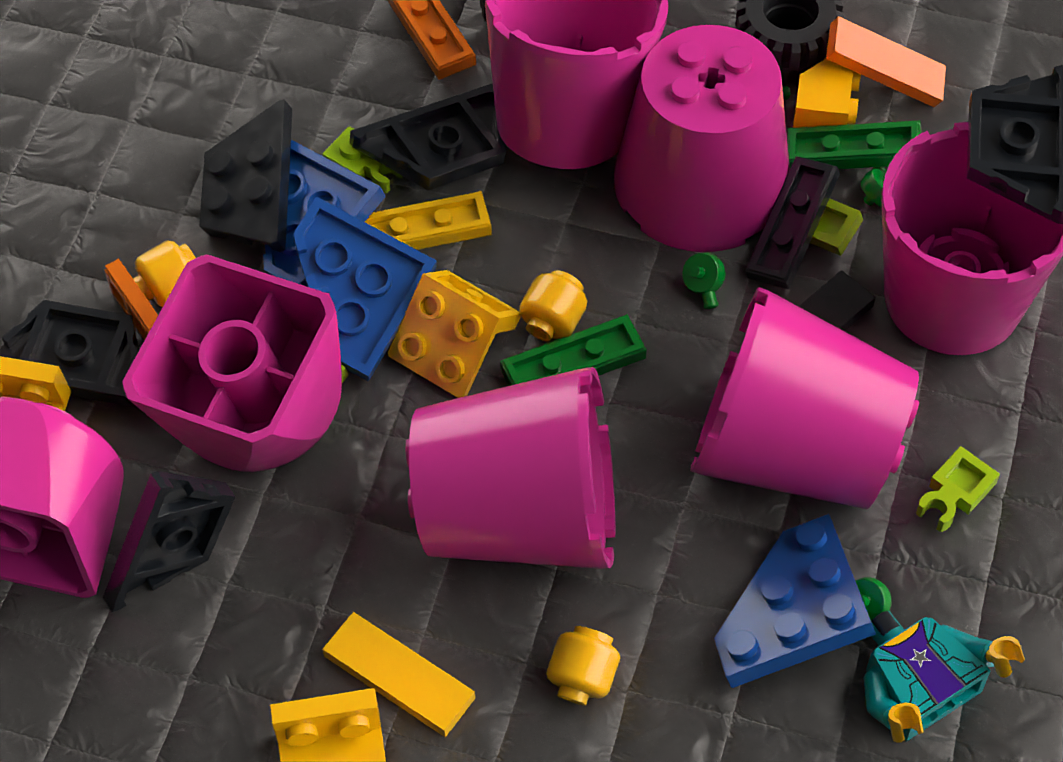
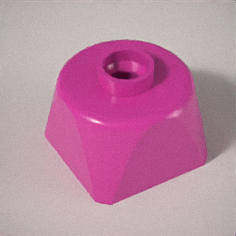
[122,254,342,472]
[0,397,124,598]

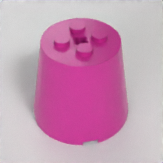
[485,0,668,169]
[614,25,790,252]
[881,122,1063,355]
[691,287,919,509]
[405,367,616,569]

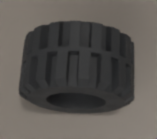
[735,0,844,86]

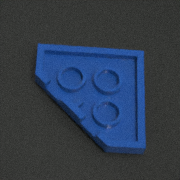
[263,140,386,286]
[293,197,437,382]
[714,514,876,688]

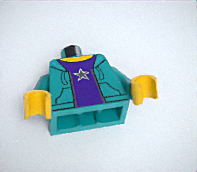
[863,610,1025,743]

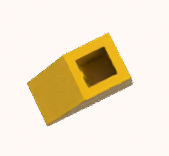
[793,59,861,128]

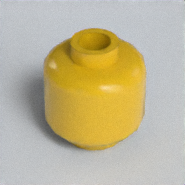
[133,240,196,308]
[519,270,588,341]
[546,626,620,706]

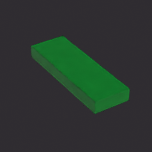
[787,120,921,169]
[500,314,647,386]

